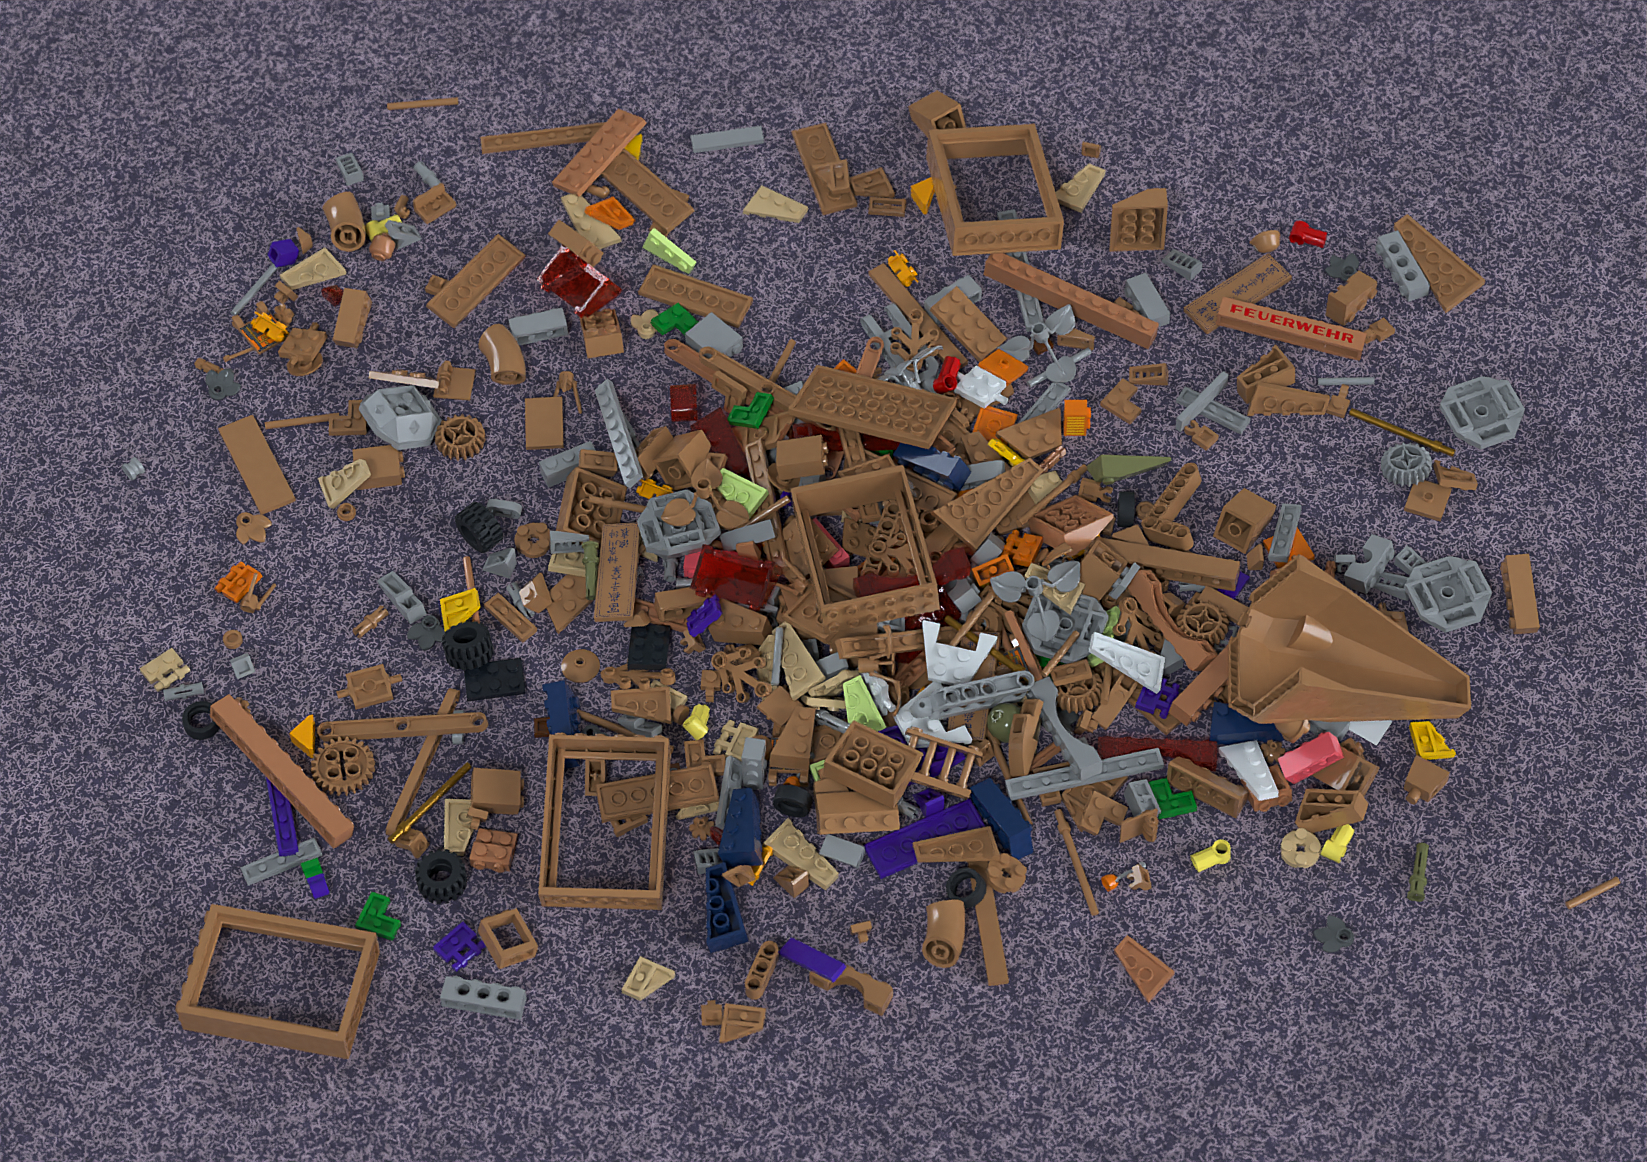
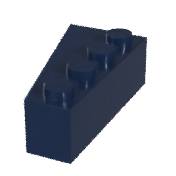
[893,443,971,491]
[542,680,581,769]
[1208,702,1285,747]
[970,778,1033,860]
[718,788,763,867]
[706,862,749,953]

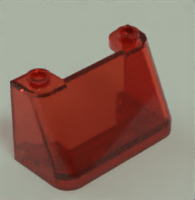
[536,244,623,318]
[690,544,782,612]

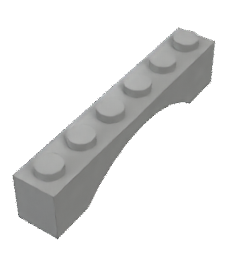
[1026,677,1102,781]

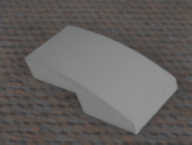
[618,714,662,738]

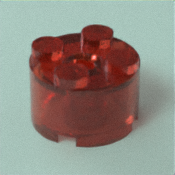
[670,384,698,422]

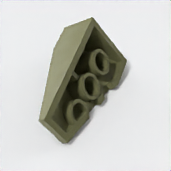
[1087,455,1171,485]

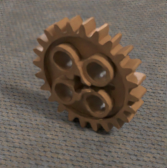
[311,736,375,796]

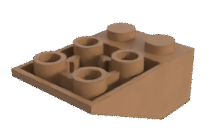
[579,309,624,358]
[1312,746,1380,797]

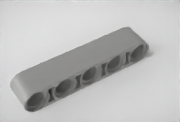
[922,460,1006,492]

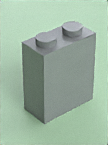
[685,312,743,358]

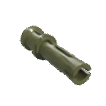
[582,541,599,600]
[1407,843,1429,902]

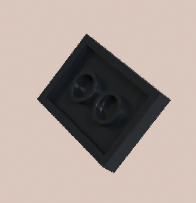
[627,625,670,670]
[464,658,526,702]

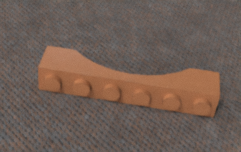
[1127,570,1218,671]

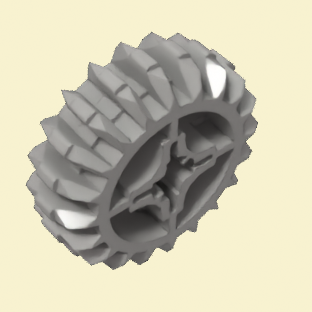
[1381,442,1432,487]

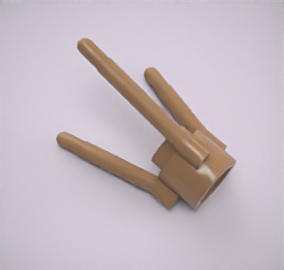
[553,371,582,414]
[775,557,813,597]
[240,573,276,613]

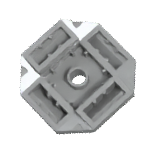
[1439,376,1525,450]
[359,385,442,450]
[637,489,721,560]
[1404,556,1492,633]
[1022,594,1109,664]

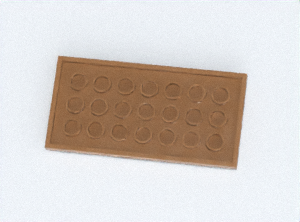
[788,365,956,449]

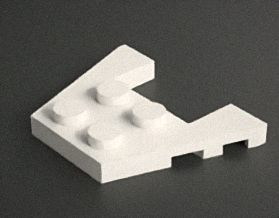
[922,620,997,686]
[893,682,972,748]

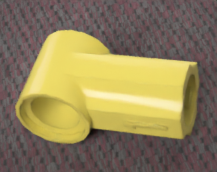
[365,215,402,241]
[683,704,710,740]
[1321,824,1355,863]
[1191,840,1231,872]

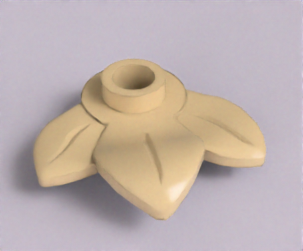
[631,309,658,339]

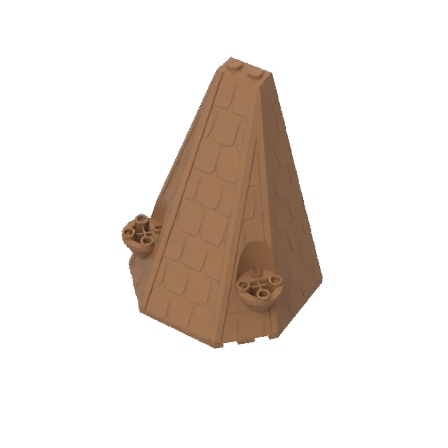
[1228,555,1471,743]

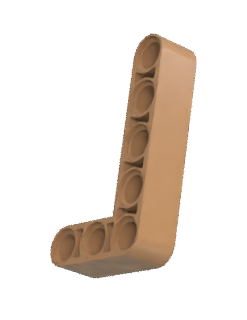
[1141,463,1202,551]
[860,501,940,590]

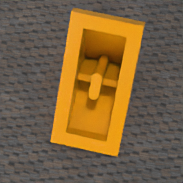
[911,177,935,215]
[289,715,315,758]

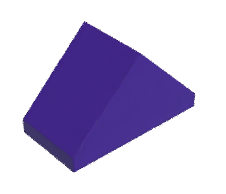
[913,788,944,818]

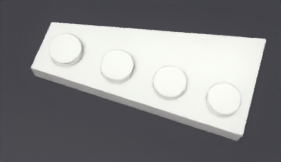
[1089,632,1165,694]
[1218,740,1278,801]

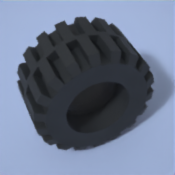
[455,501,503,553]
[442,621,494,670]
[415,849,467,904]

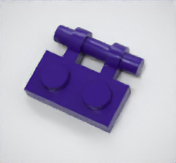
[686,594,723,637]
[1135,678,1180,719]
[433,922,486,972]

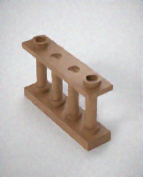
[905,727,983,800]

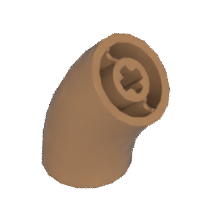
[322,192,366,252]
[479,324,526,385]
[922,900,965,968]

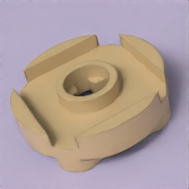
[1280,828,1321,868]

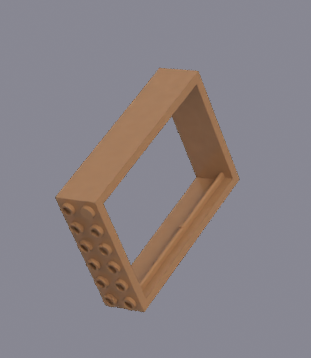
[926,124,1064,256]
[790,465,940,634]
[538,733,671,910]
[175,904,380,1059]

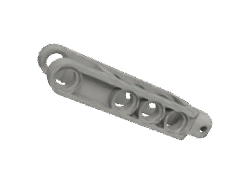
[860,303,941,395]
[909,670,1034,720]

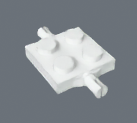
[954,366,1008,409]
[856,668,896,717]

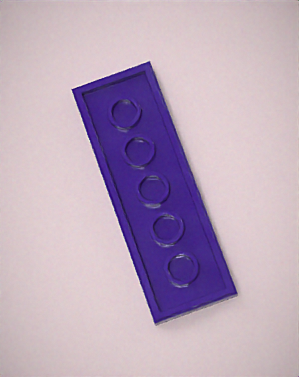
[863,799,986,879]

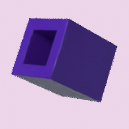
[268,239,299,267]

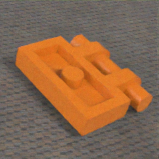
[1000,530,1043,567]
[214,561,263,603]

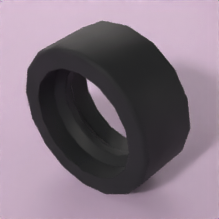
[1117,492,1135,528]
[182,701,220,740]
[773,785,812,818]
[946,868,986,908]

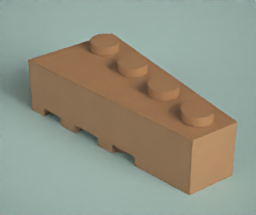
[1500,554,1540,634]

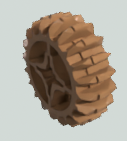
[435,413,486,461]
[1176,600,1229,647]
[1056,670,1103,714]

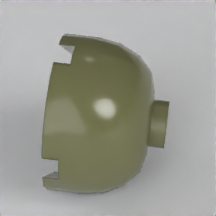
[987,702,1021,743]

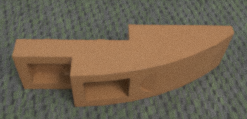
[1091,671,1138,730]
[1008,699,1044,778]

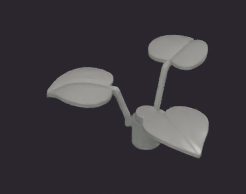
[997,304,1076,383]
[877,345,943,390]
[990,561,1080,642]

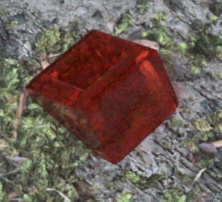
[321,285,344,307]
[710,826,723,846]

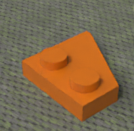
[585,197,635,230]

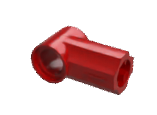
[1289,221,1328,248]
[933,356,961,394]

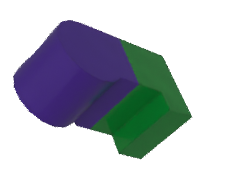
[300,857,330,900]

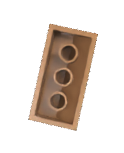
[1167,756,1249,818]
[815,791,900,835]

